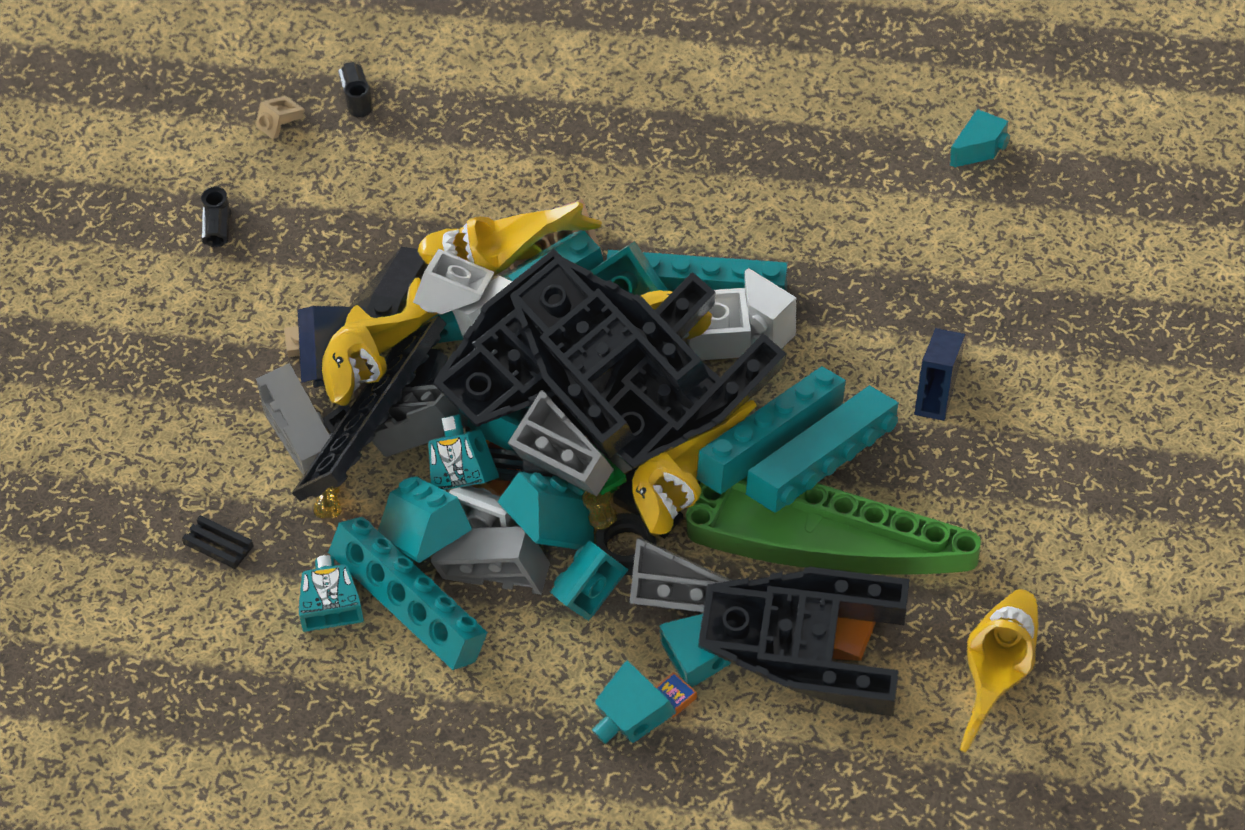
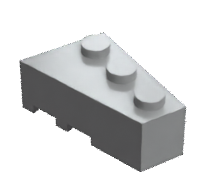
[256,363,333,476]
[508,389,614,496]
[431,525,550,595]
[629,538,731,612]

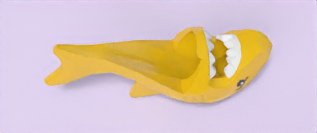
[417,202,602,276]
[322,277,438,406]
[632,400,756,536]
[960,589,1038,753]

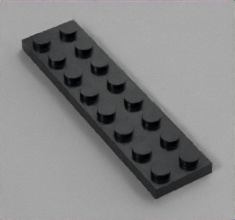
[292,315,446,502]

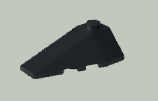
[349,247,427,318]

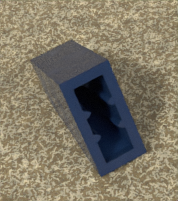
[298,306,366,388]
[914,328,965,421]

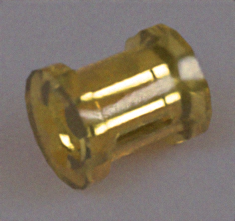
[313,486,342,519]
[582,491,617,529]

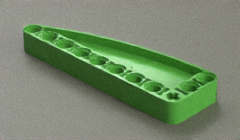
[686,476,981,575]

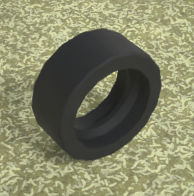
[595,513,657,576]

